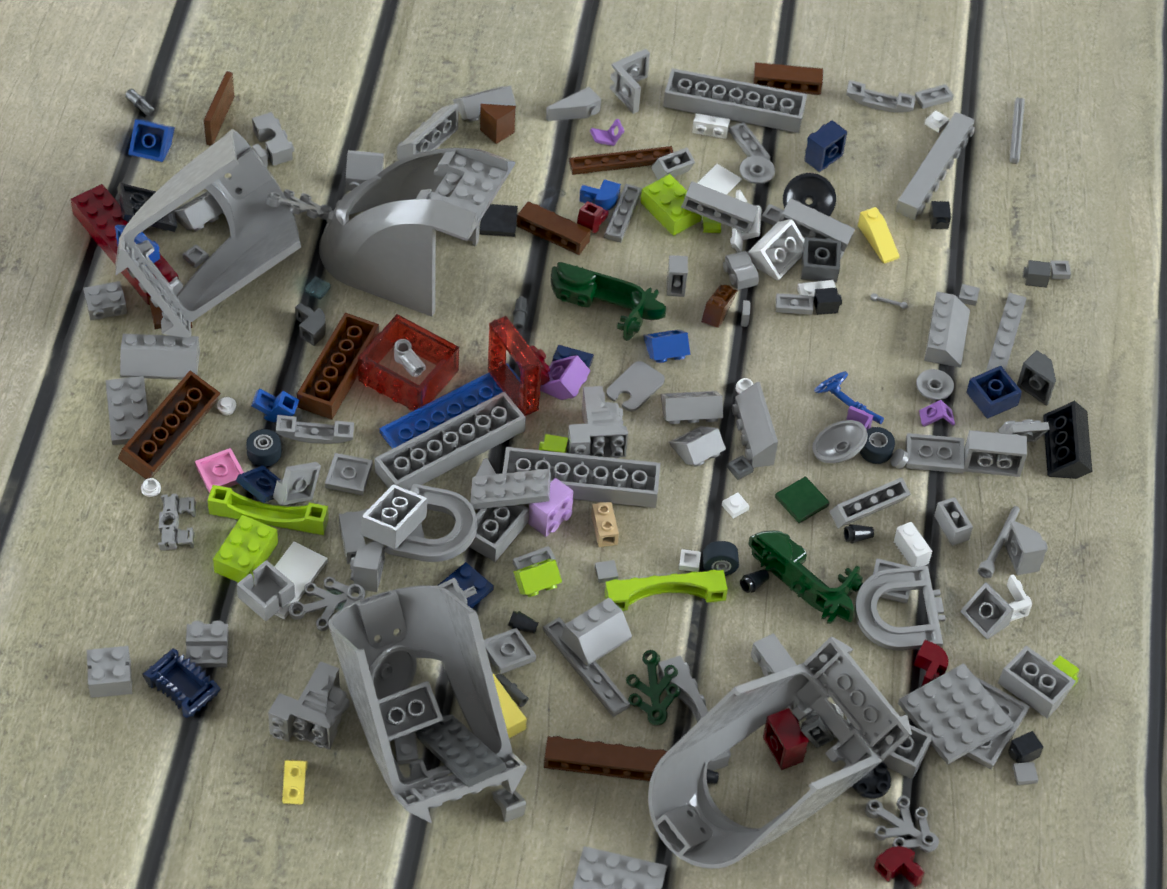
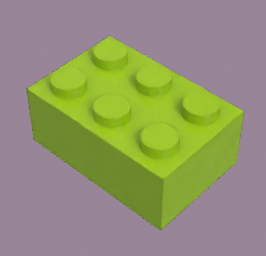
[641,174,702,236]
[213,515,278,583]

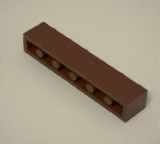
[544,736,668,782]

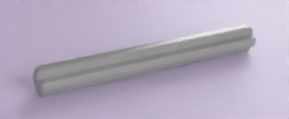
[1010,97,1025,164]

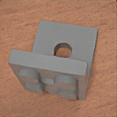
[610,49,650,114]

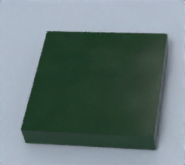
[775,476,830,523]

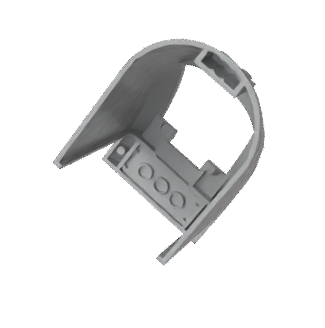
[115,129,301,338]
[319,148,515,316]
[328,586,527,823]
[648,637,912,869]

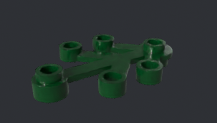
[626,650,681,726]

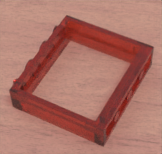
[488,316,542,416]

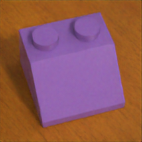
[537,355,591,400]

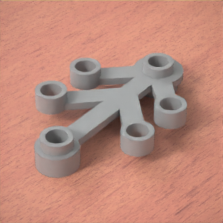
[266,189,333,220]
[289,577,365,631]
[865,796,939,852]

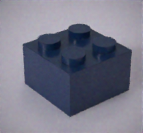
[804,120,848,173]
[966,366,1022,419]

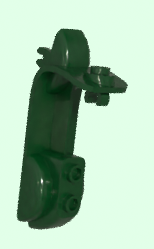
[550,262,666,341]
[748,530,863,624]

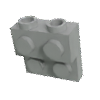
[83,281,127,320]
[998,419,1049,442]
[273,462,321,505]
[186,621,229,668]

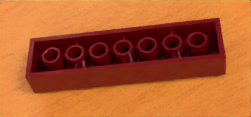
[71,184,179,305]

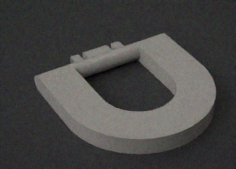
[384,484,477,562]
[854,566,945,651]

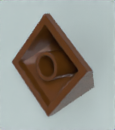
[480,104,516,144]

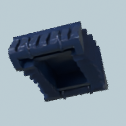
[142,648,221,718]

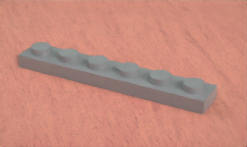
[986,293,1027,372]

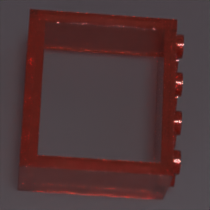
[358,314,459,411]

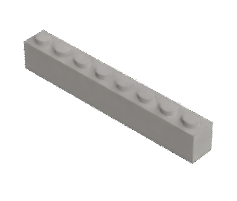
[896,112,975,220]

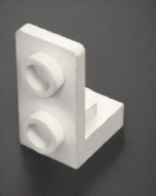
[1007,574,1032,621]

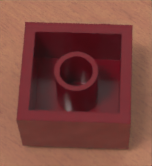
[763,708,809,771]

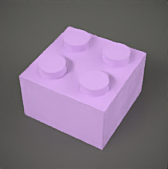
[528,478,573,537]

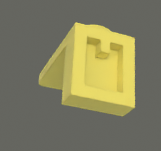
[282,760,308,804]

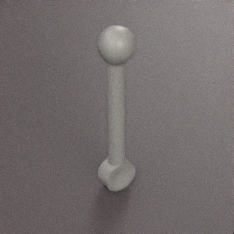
[871,293,908,309]

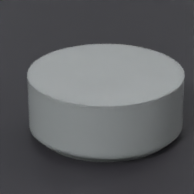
[890,449,909,469]

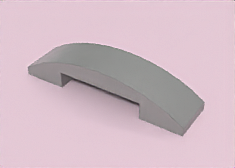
[846,80,916,112]
[276,415,354,444]

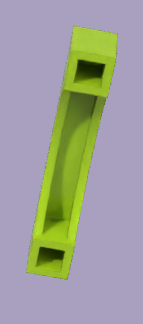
[207,485,329,535]
[605,570,728,611]

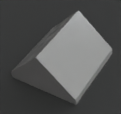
[960,582,1014,639]

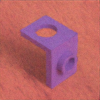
[590,119,625,146]
[919,400,955,427]
[847,406,873,430]

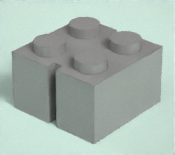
[237,560,295,621]
[87,646,132,698]

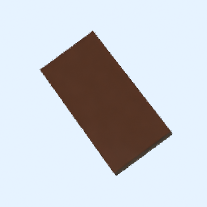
[204,71,235,146]

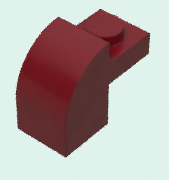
[577,201,609,233]
[914,640,949,687]
[874,846,924,888]

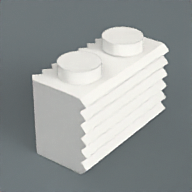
[893,522,933,567]

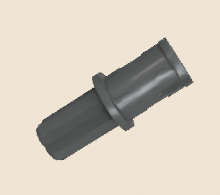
[125,89,154,116]
[512,296,527,331]
[496,674,529,707]

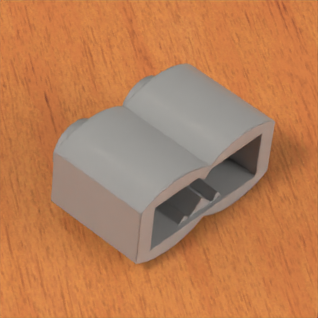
[723,251,759,290]

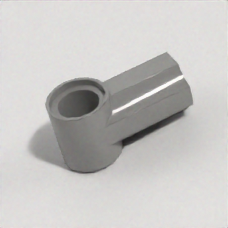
[394,339,426,377]

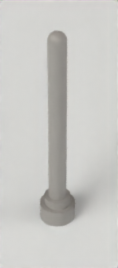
[977,506,1020,578]

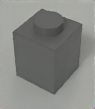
[1022,260,1050,288]

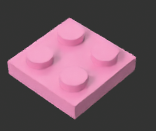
[195,448,244,493]

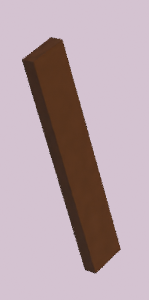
[569,146,674,175]

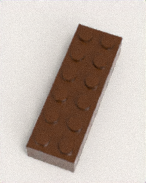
[297,313,380,420]
[118,370,221,479]

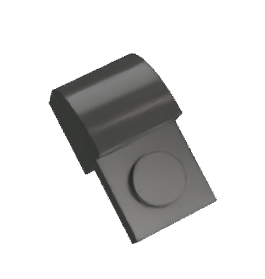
[295,303,326,346]

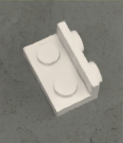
[692,114,730,139]

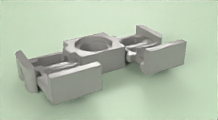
[158,494,196,550]

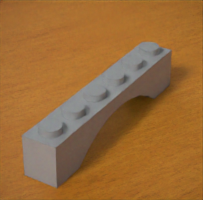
[657,655,731,771]

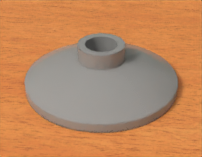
[740,156,775,184]
[916,369,954,400]

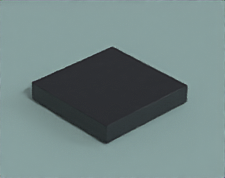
[479,204,518,237]

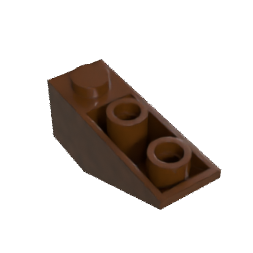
[701,285,738,328]

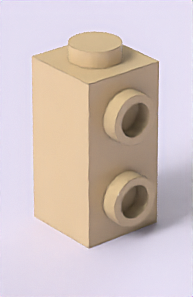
[591,502,619,547]

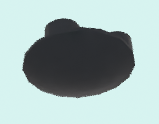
[852,762,892,799]

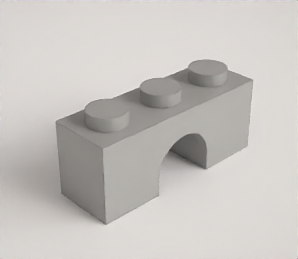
[252,112,294,166]

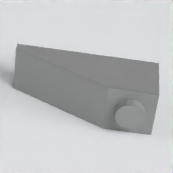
[546,87,601,121]

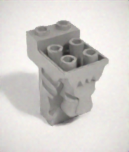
[567,386,628,458]
[268,661,350,749]

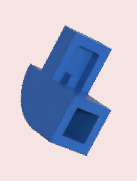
[579,180,621,211]
[251,388,299,422]

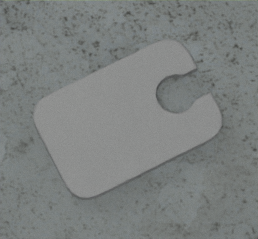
[606,361,665,411]

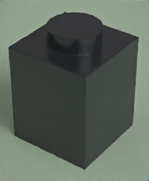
[929,201,951,229]
[813,287,842,315]
[1008,731,1044,763]

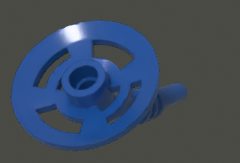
[814,371,884,424]

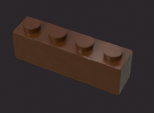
[753,62,823,95]
[517,201,591,255]

